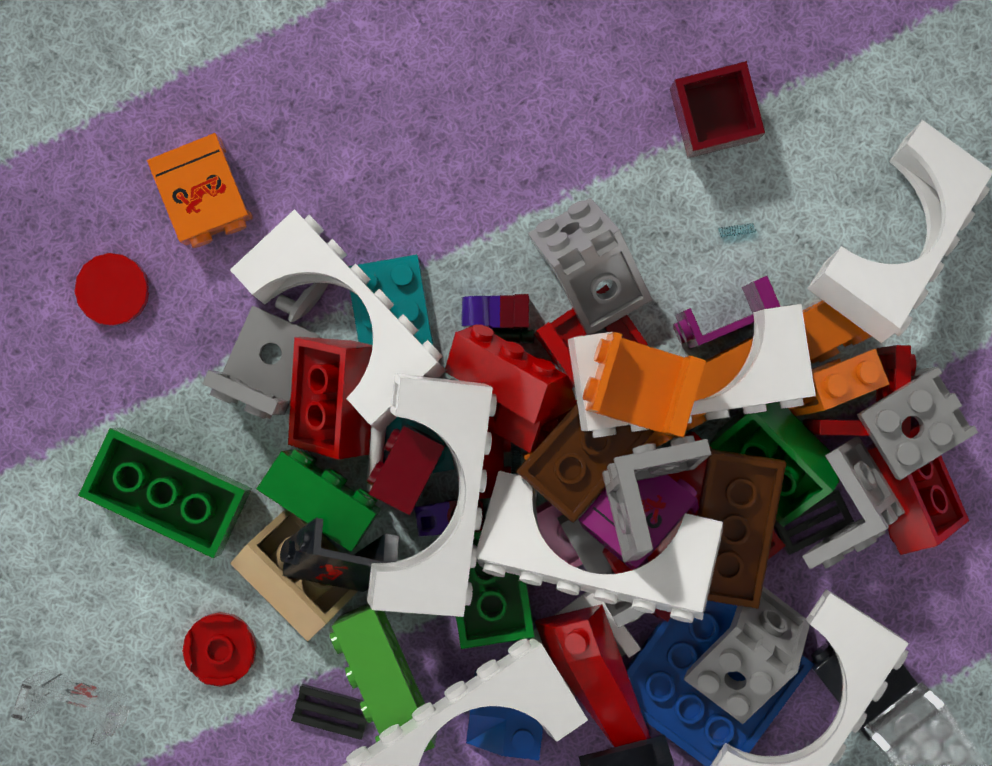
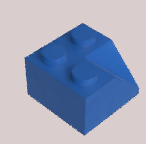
[466,670,543,761]

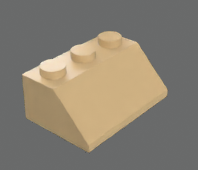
[230,509,358,642]

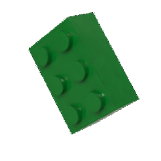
[709,402,840,527]
[256,448,381,552]
[456,531,535,649]

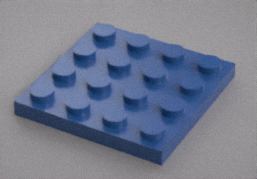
[626,601,814,766]

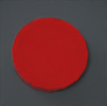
[74,253,149,326]
[182,612,257,687]

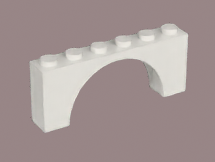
[807,120,992,343]
[230,209,446,432]
[568,304,816,438]
[367,374,497,617]
[474,471,723,623]
[710,589,909,766]
[342,638,588,766]

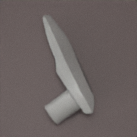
[275,283,329,323]

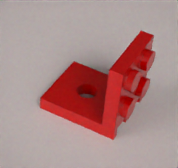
[534,284,648,394]
[803,345,916,436]

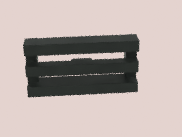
[774,490,854,555]
[291,684,367,740]

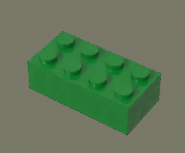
[78,427,252,559]

